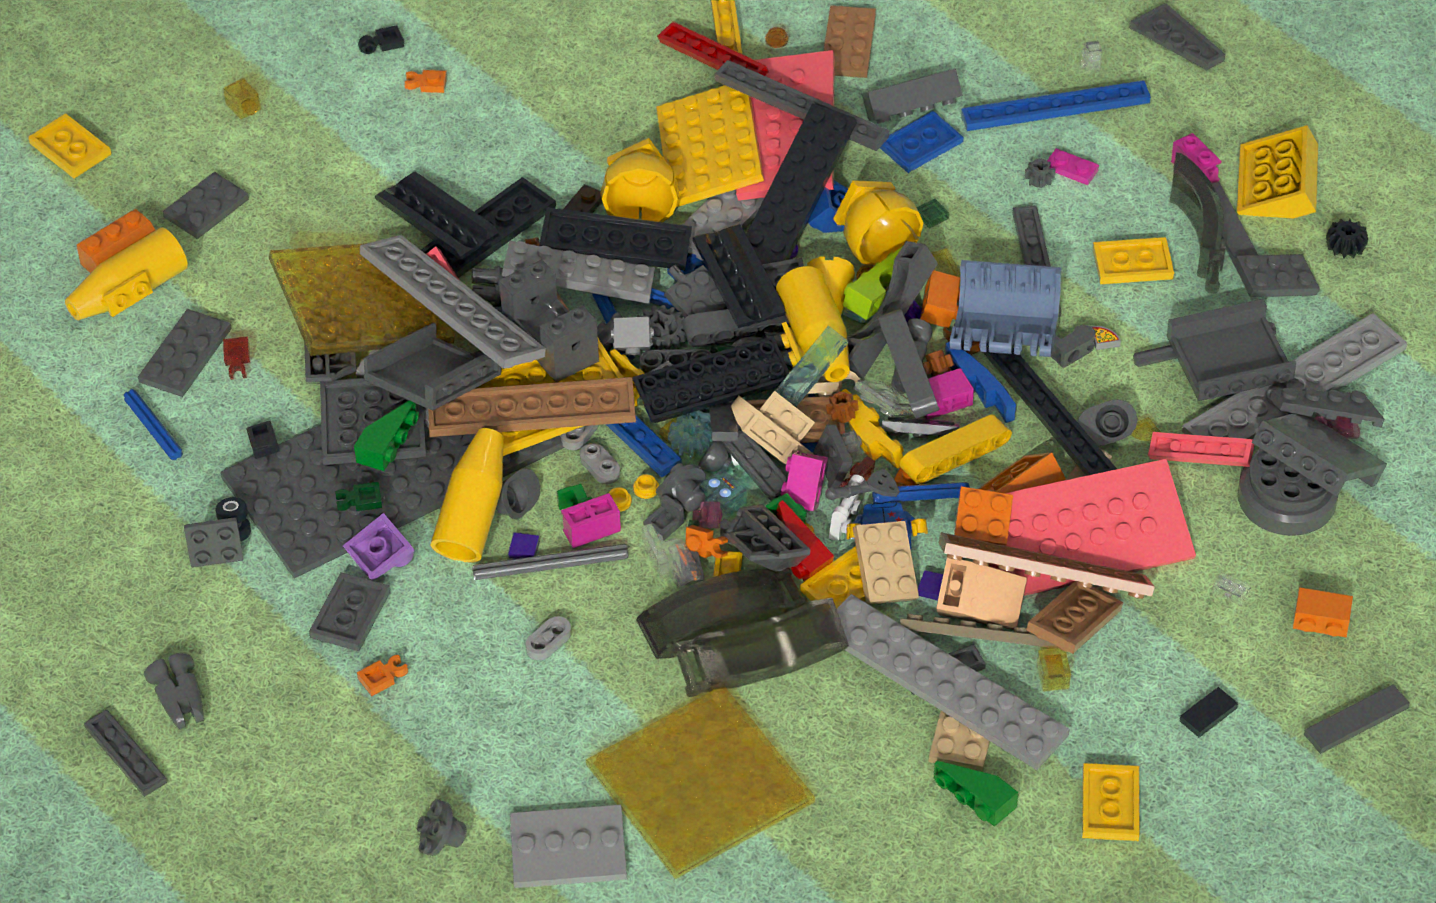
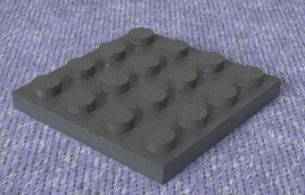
[320,378,426,465]

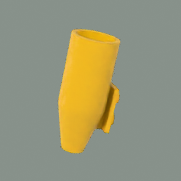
[65,227,188,320]
[776,266,850,382]
[430,428,503,562]

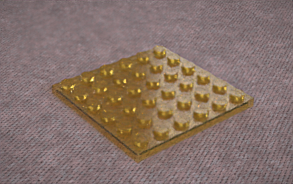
[268,240,455,356]
[586,685,815,879]

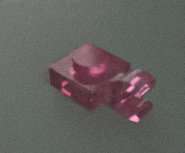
[1315,416,1360,439]
[692,501,722,529]

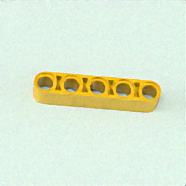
[899,414,1012,484]

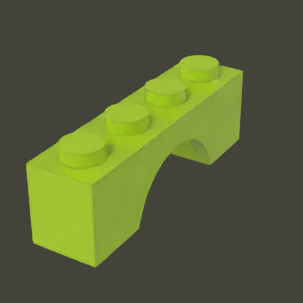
[843,246,903,320]

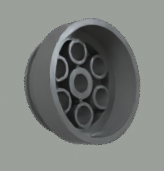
[1238,448,1338,536]

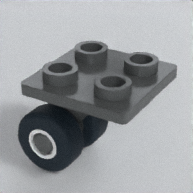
[184,497,251,567]

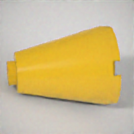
[807,256,855,316]

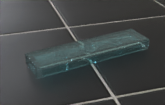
[775,326,849,407]

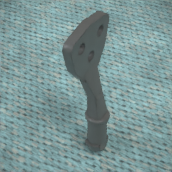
[825,469,900,500]

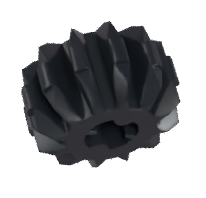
[1326,218,1368,259]

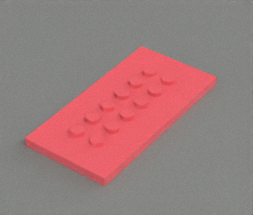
[736,50,835,201]
[988,459,1196,596]

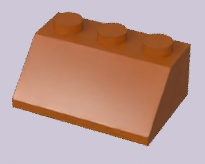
[76,208,155,273]
[979,452,1066,493]

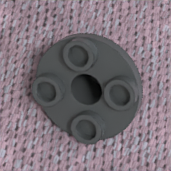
[656,463,706,512]
[417,799,467,856]

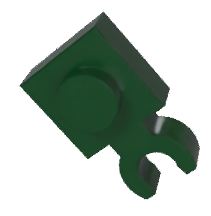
[335,482,382,512]

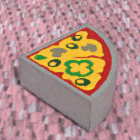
[1091,326,1121,350]

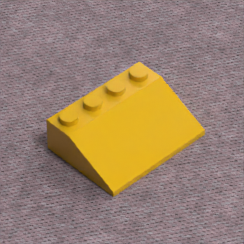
[1237,125,1318,218]

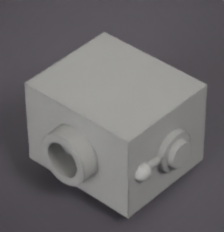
[611,317,654,355]

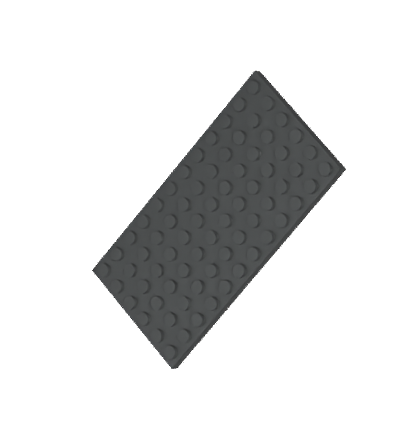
[220,350,564,579]

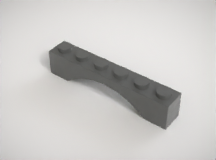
[847,241,938,378]

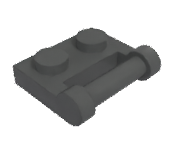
[813,425,853,488]

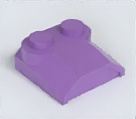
[343,513,415,581]

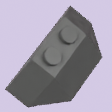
[303,311,356,384]
[726,504,810,571]

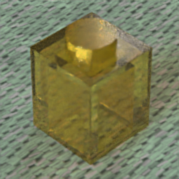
[223,78,261,119]
[1037,648,1071,692]

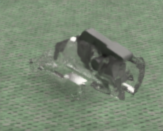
[642,524,704,594]

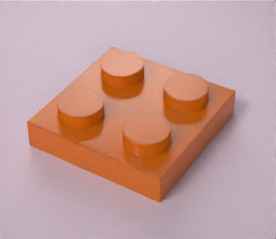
[954,486,1013,546]

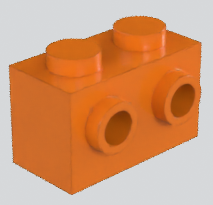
[920,270,960,328]
[1293,587,1353,637]

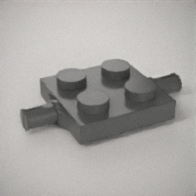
[664,265,728,318]

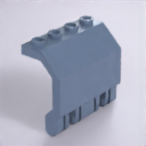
[950,260,1062,357]

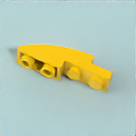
[841,389,904,469]

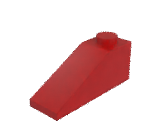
[776,500,834,582]

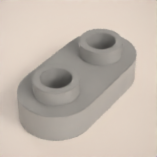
[560,425,599,450]
[580,443,620,484]
[526,616,571,660]

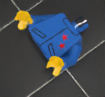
[846,500,928,549]

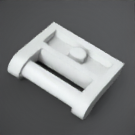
[829,475,866,541]

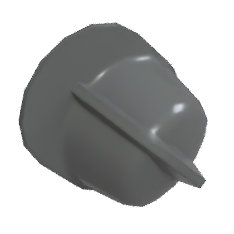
[1078,399,1137,446]
[496,468,540,520]

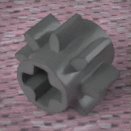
[1025,159,1055,188]

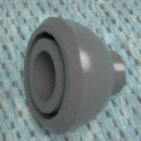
[698,441,732,472]

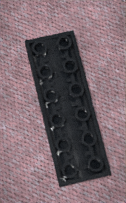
[375,171,500,259]
[692,224,786,328]
[632,336,792,423]

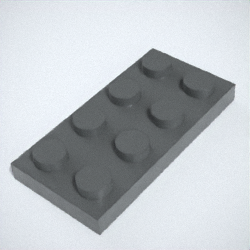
[138,309,232,397]

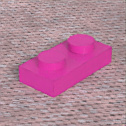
[1047,148,1099,185]

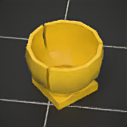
[600,138,680,222]
[833,180,924,267]

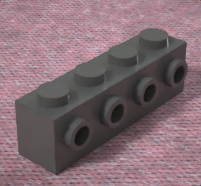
[862,68,963,124]

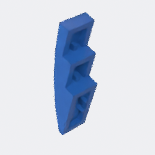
[945,342,1016,423]

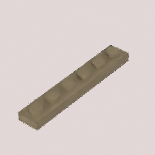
[900,614,1060,649]

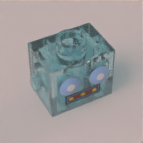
[699,469,747,520]

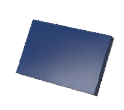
[880,111,964,173]

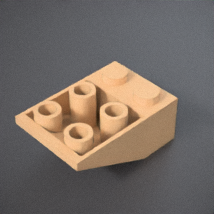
[936,557,1027,630]

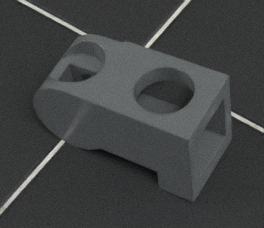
[1051,325,1095,368]

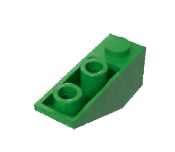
[354,400,419,471]
[934,760,1018,827]

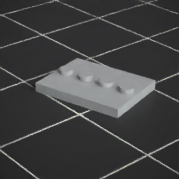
[510,805,627,888]

